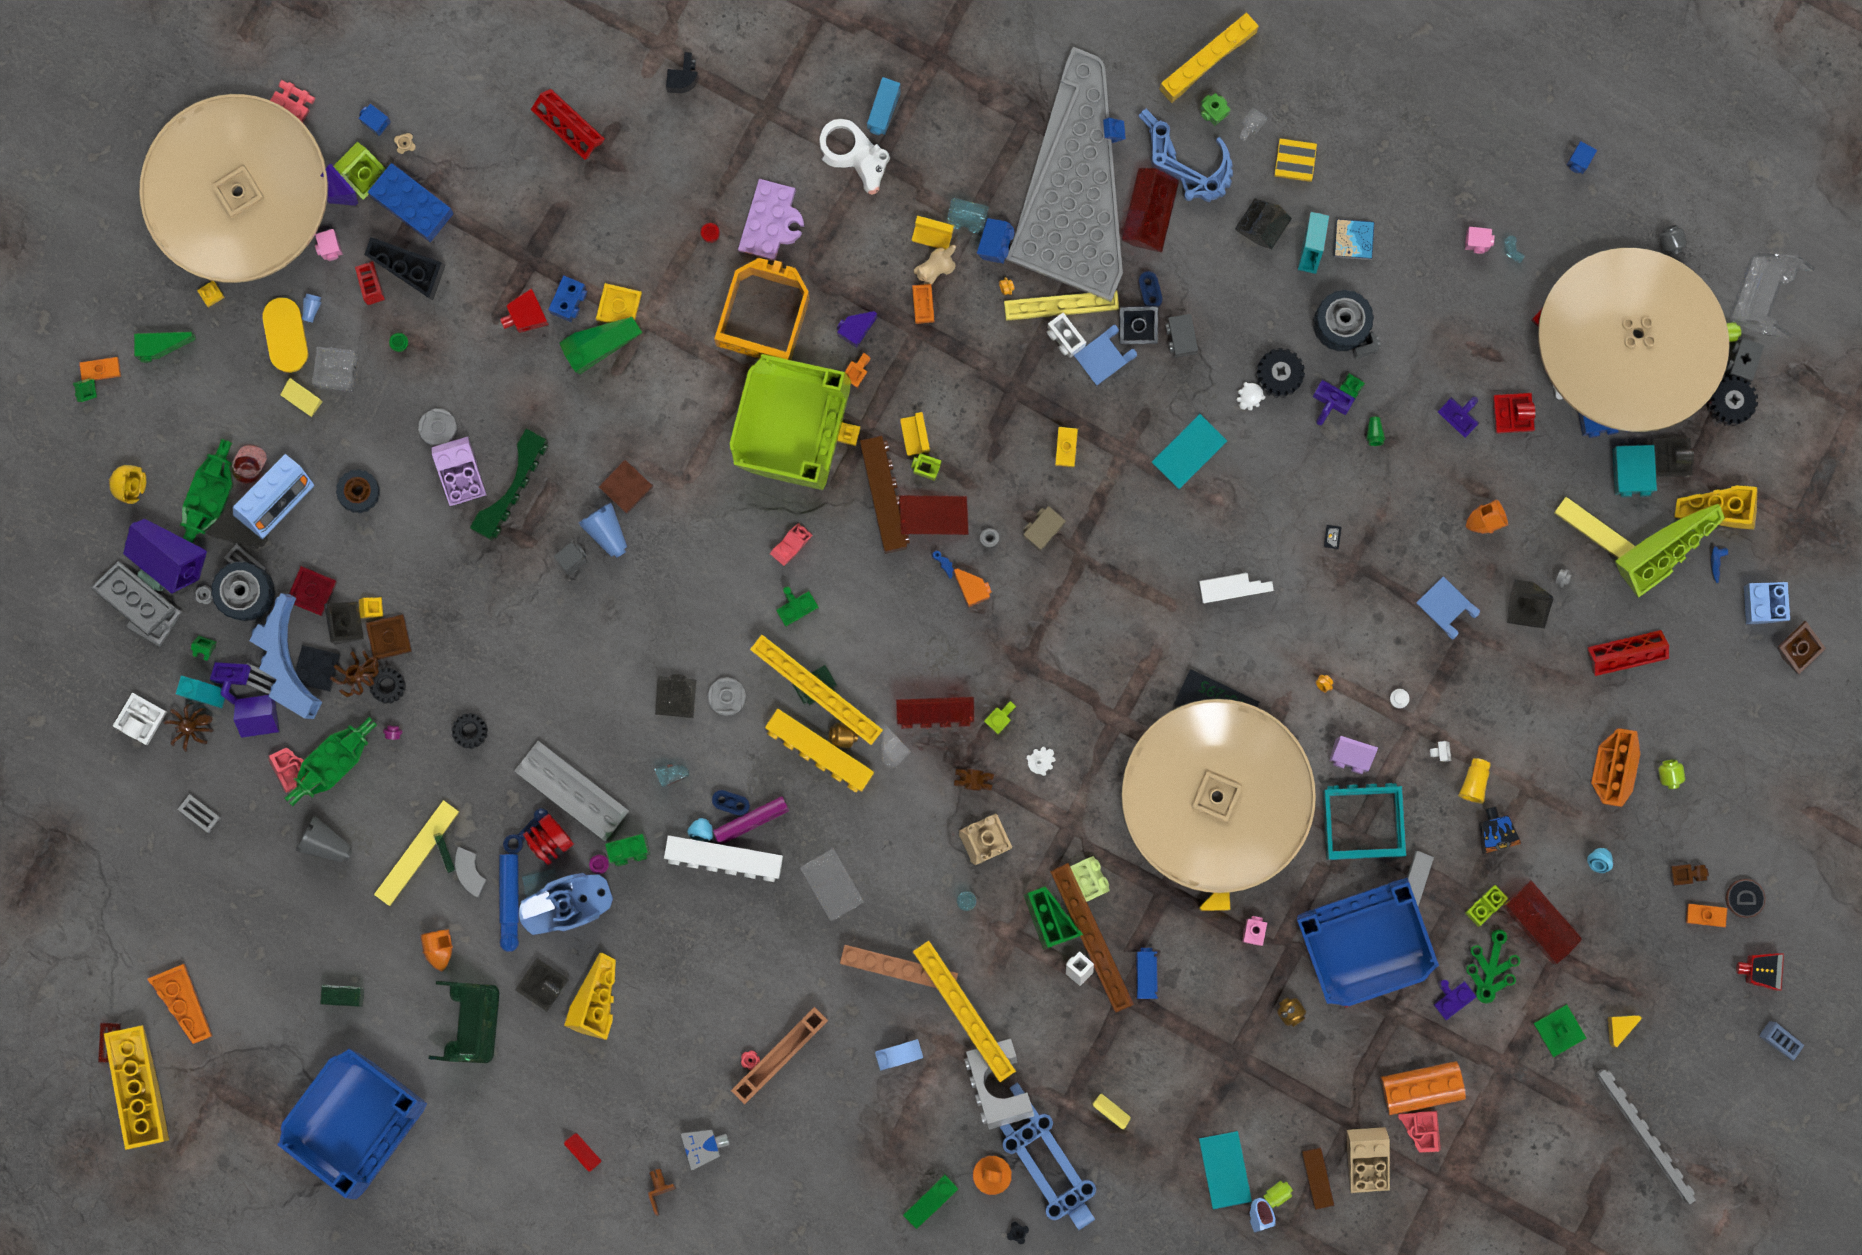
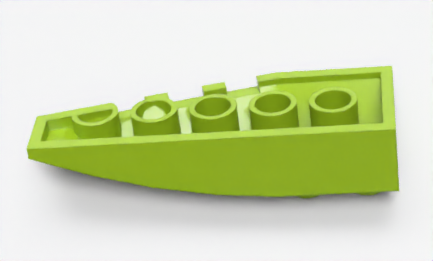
[1615,504,1725,597]

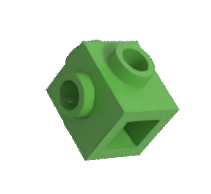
[1200,93,1231,126]

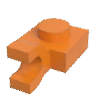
[845,353,871,388]

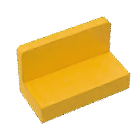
[912,216,954,250]
[900,412,930,456]

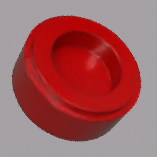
[701,223,720,243]

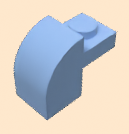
[875,1039,923,1071]

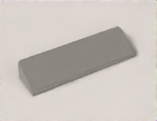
[1407,851,1434,906]

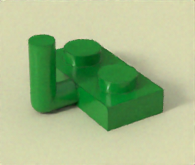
[776,587,819,627]

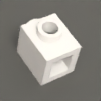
[1066,952,1094,986]

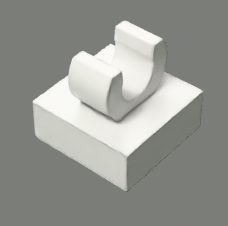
[1430,741,1451,762]

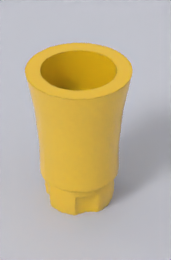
[1458,758,1491,803]

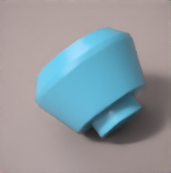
[687,818,713,842]
[1587,848,1613,873]

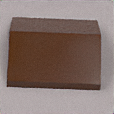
[1778,621,1826,674]

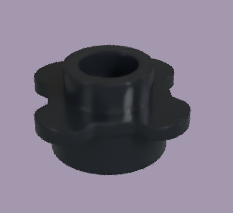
[1007,1222,1029,1244]

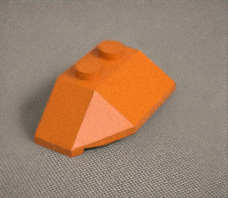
[1591,728,1640,807]

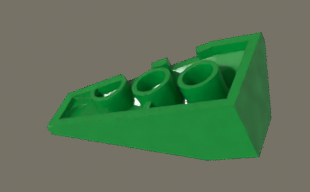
[559,317,643,375]

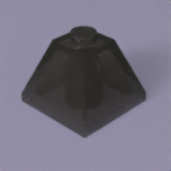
[1507,579,1554,629]

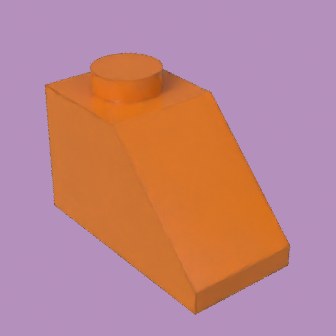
[954,568,992,607]

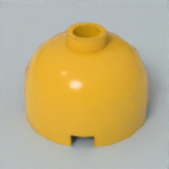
[109,465,146,504]

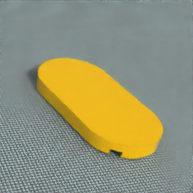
[262,298,309,373]

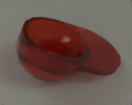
[232,445,267,484]

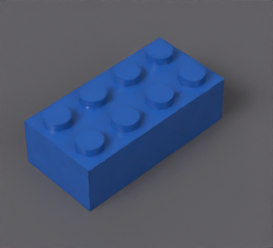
[368,163,454,243]

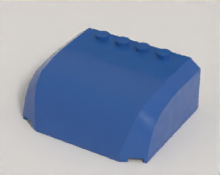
[1297,878,1439,1006]
[278,1049,427,1199]

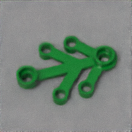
[1466,929,1520,1004]

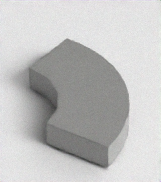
[455,847,487,898]

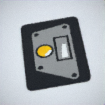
[1324,525,1342,549]

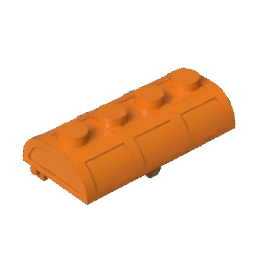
[1380,1061,1466,1115]

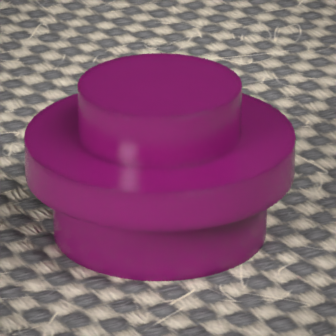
[383,726,403,740]
[589,855,609,874]

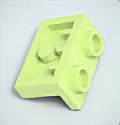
[1070,856,1110,902]

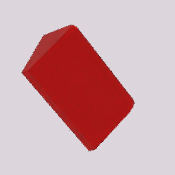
[564,1133,601,1172]

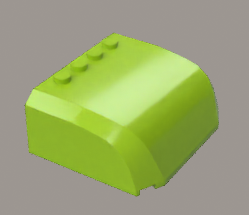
[730,354,851,490]

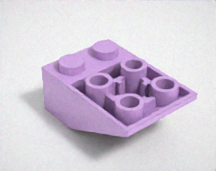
[432,437,486,506]

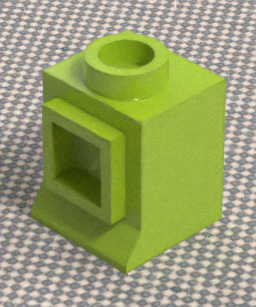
[911,453,941,481]

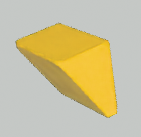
[359,597,383,618]

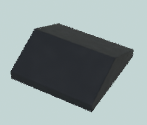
[1119,306,1158,344]

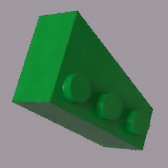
[1023,886,1083,950]

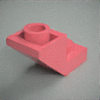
[770,523,813,566]

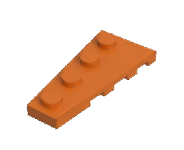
[147,964,213,1044]

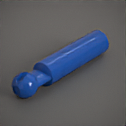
[499,854,519,951]

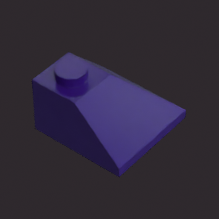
[320,163,358,206]

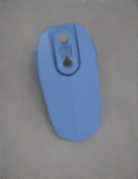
[519,873,613,935]

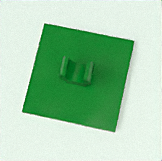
[1533,1004,1587,1057]

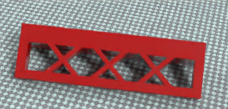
[530,89,605,160]
[1587,630,1669,676]

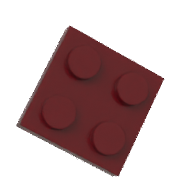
[289,566,337,616]

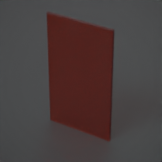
[899,495,969,535]

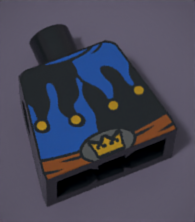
[1479,806,1521,854]

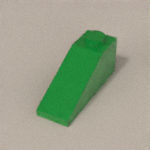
[134,332,196,363]
[903,1174,959,1229]

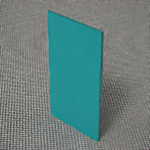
[1151,414,1227,489]
[1199,1131,1252,1209]

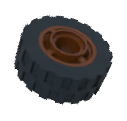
[336,469,380,514]

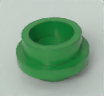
[389,333,409,352]

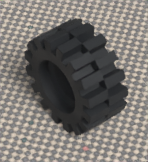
[369,668,406,704]
[451,713,488,749]

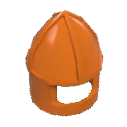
[1466,499,1508,534]
[420,929,453,972]

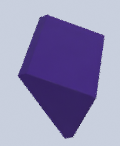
[233,695,280,738]

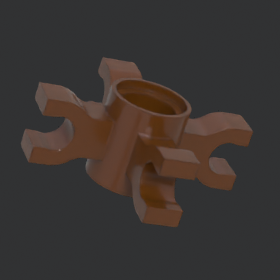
[954,769,994,791]

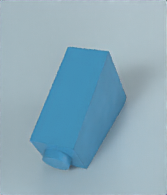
[867,77,900,135]

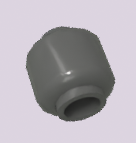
[1659,225,1687,255]

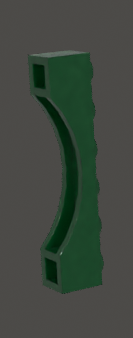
[470,428,549,541]

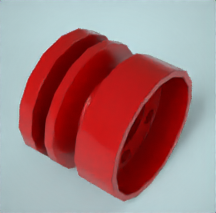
[523,813,574,865]

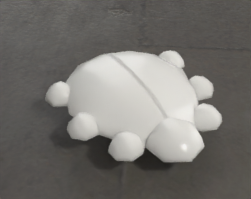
[1236,382,1265,410]
[1027,747,1055,776]

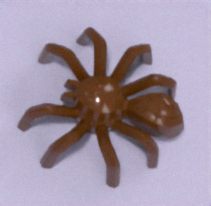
[330,650,379,697]
[163,702,214,752]

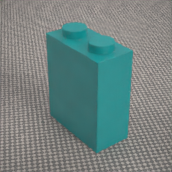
[1612,445,1657,498]

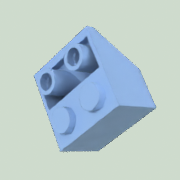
[1744,582,1790,624]

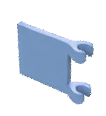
[1074,325,1137,386]
[1416,576,1480,639]

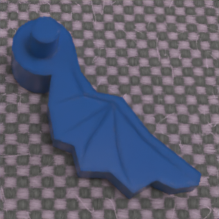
[932,551,954,579]

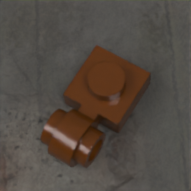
[1670,864,1709,886]

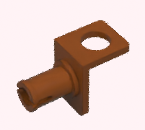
[648,1169,676,1216]

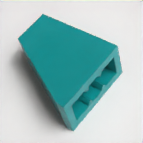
[1298,212,1329,274]
[176,676,225,708]

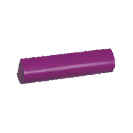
[713,796,789,845]

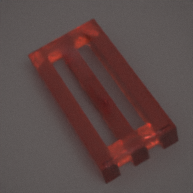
[98,1023,121,1062]

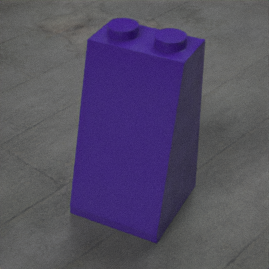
[123,519,207,594]

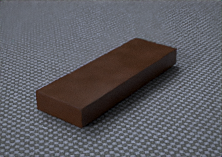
[1302,1147,1334,1210]

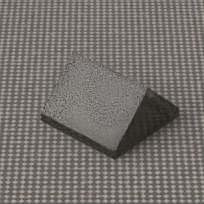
[324,602,364,645]

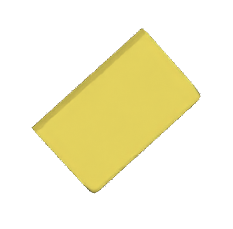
[281,378,322,417]
[1092,1094,1131,1129]

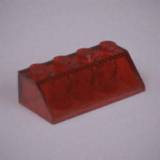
[1121,168,1179,252]
[896,697,974,729]
[1502,880,1582,964]

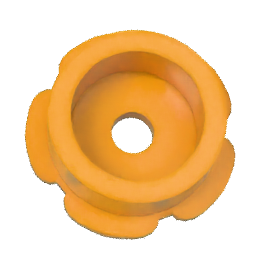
[999,277,1014,295]
[1315,675,1333,693]

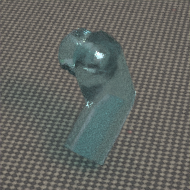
[1504,236,1525,263]

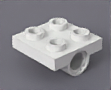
[113,693,167,745]

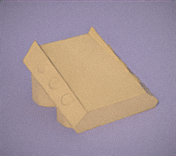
[959,814,1012,865]

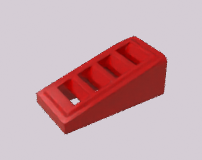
[355,261,385,305]

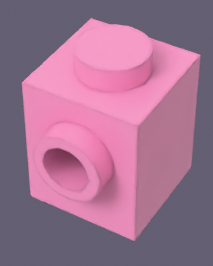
[1465,227,1494,254]
[315,229,343,261]
[1242,916,1267,946]

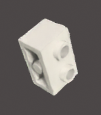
[1047,313,1086,358]

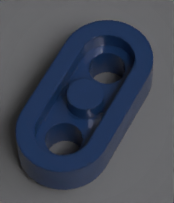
[1138,271,1162,307]
[712,790,750,816]

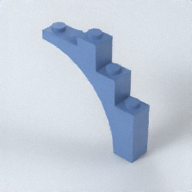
[249,593,322,719]

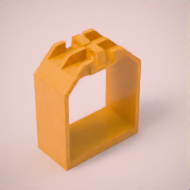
[714,258,810,360]

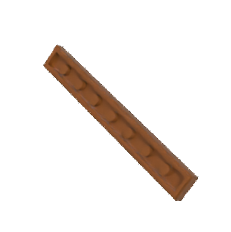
[1050,863,1134,1013]

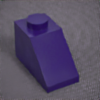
[836,311,877,348]

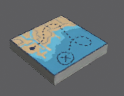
[1334,219,1374,260]

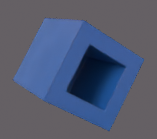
[359,104,391,136]
[1566,141,1597,174]

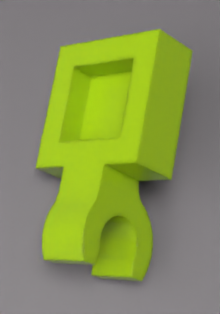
[984,701,1016,734]

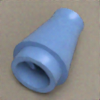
[302,293,322,323]

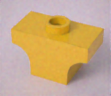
[1055,427,1078,467]

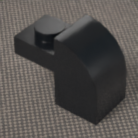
[666,52,699,93]

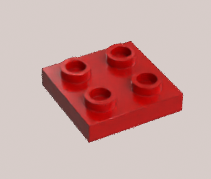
[1493,393,1535,434]

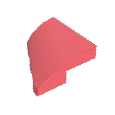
[268,748,308,793]
[1398,1111,1441,1152]

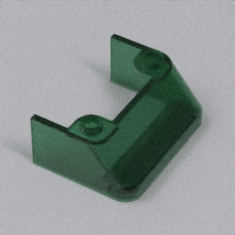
[429,981,500,1063]

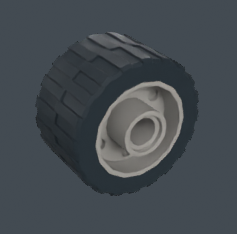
[1313,290,1374,352]
[211,562,275,621]

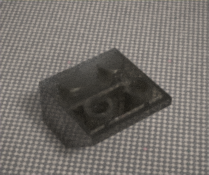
[1235,198,1292,249]

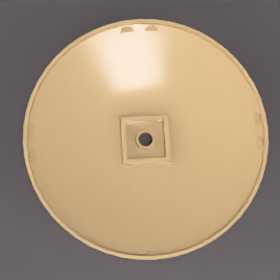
[139,94,328,283]
[1538,248,1729,432]
[1122,699,1316,893]

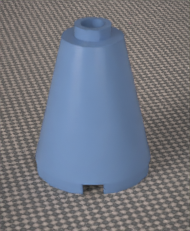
[579,503,627,558]

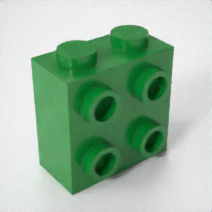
[605,834,650,867]

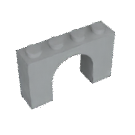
[964,1039,1034,1130]

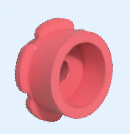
[741,1051,760,1070]

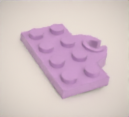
[738,179,804,261]

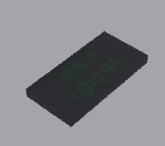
[1174,669,1260,707]

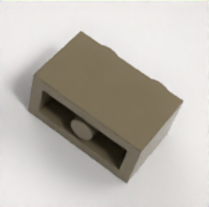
[1023,506,1066,552]

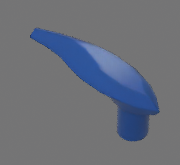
[1711,546,1728,583]

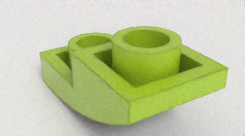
[1465,885,1508,927]

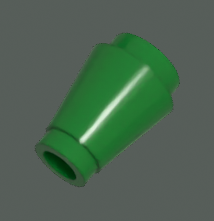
[1366,417,1385,446]

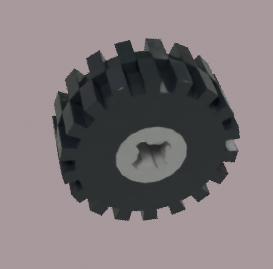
[1256,348,1305,398]
[1706,376,1758,426]

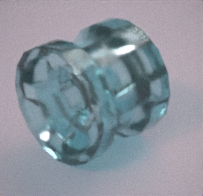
[957,891,976,911]

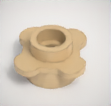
[394,133,416,154]

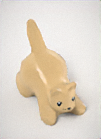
[914,245,956,285]

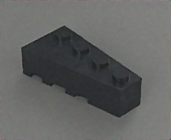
[364,237,446,300]

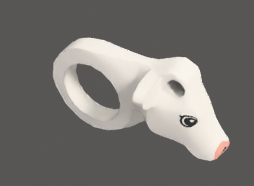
[819,119,890,195]

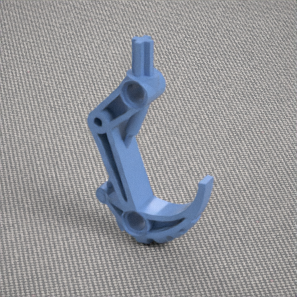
[1138,108,1233,202]

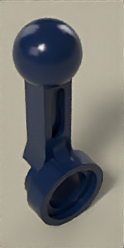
[503,808,548,854]

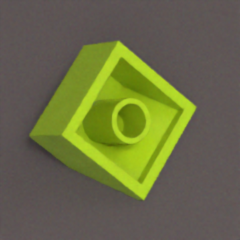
[333,142,386,200]

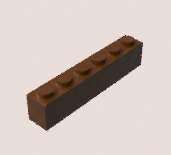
[860,436,910,554]

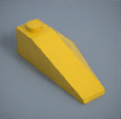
[1675,485,1757,530]
[564,953,616,1040]

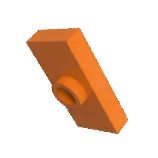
[912,284,934,324]
[80,357,121,381]
[1686,904,1727,927]

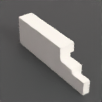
[1198,573,1274,603]

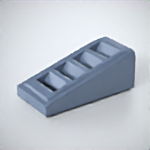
[1759,1021,1804,1061]

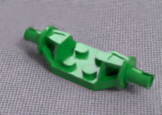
[180,439,233,543]
[284,717,377,807]

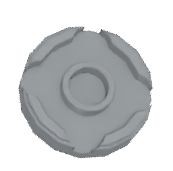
[418,408,457,446]
[708,677,746,716]

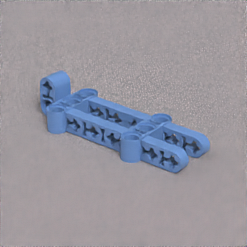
[1000,1082,1096,1230]

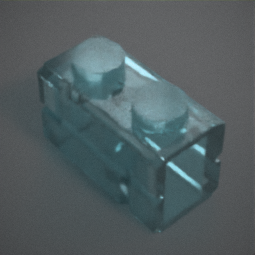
[947,198,989,233]

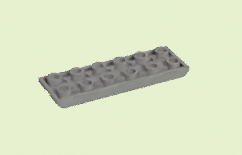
[515,741,629,842]

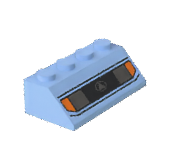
[233,454,314,539]

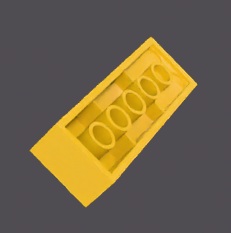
[104,1025,169,1150]

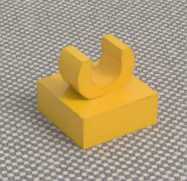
[197,281,225,308]
[837,422,860,446]

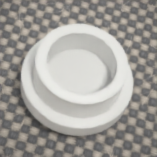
[1390,689,1409,708]

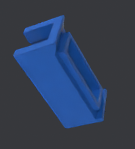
[1136,948,1158,999]

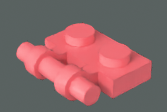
[270,80,315,123]

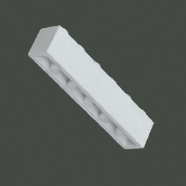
[664,836,783,882]

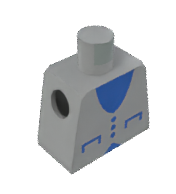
[681,1129,730,1170]

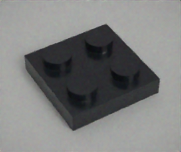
[295,645,341,692]

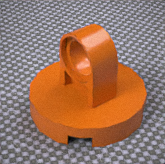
[973,1156,1011,1195]

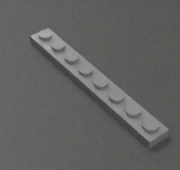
[1595,1069,1696,1205]

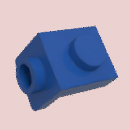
[1103,118,1126,143]

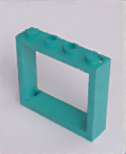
[1322,783,1406,860]

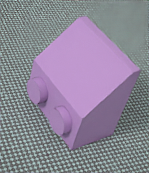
[1329,736,1378,774]

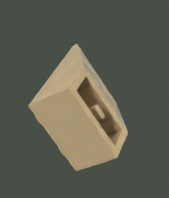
[1347,1127,1390,1193]

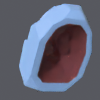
[1250,1198,1275,1232]

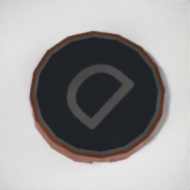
[1725,879,1766,918]

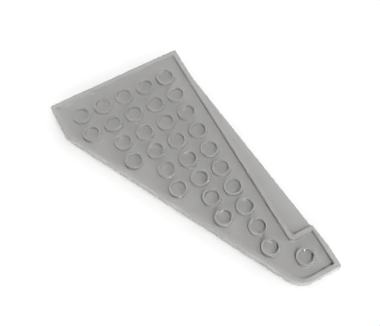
[1006,47,1123,302]

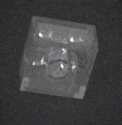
[312,347,359,392]

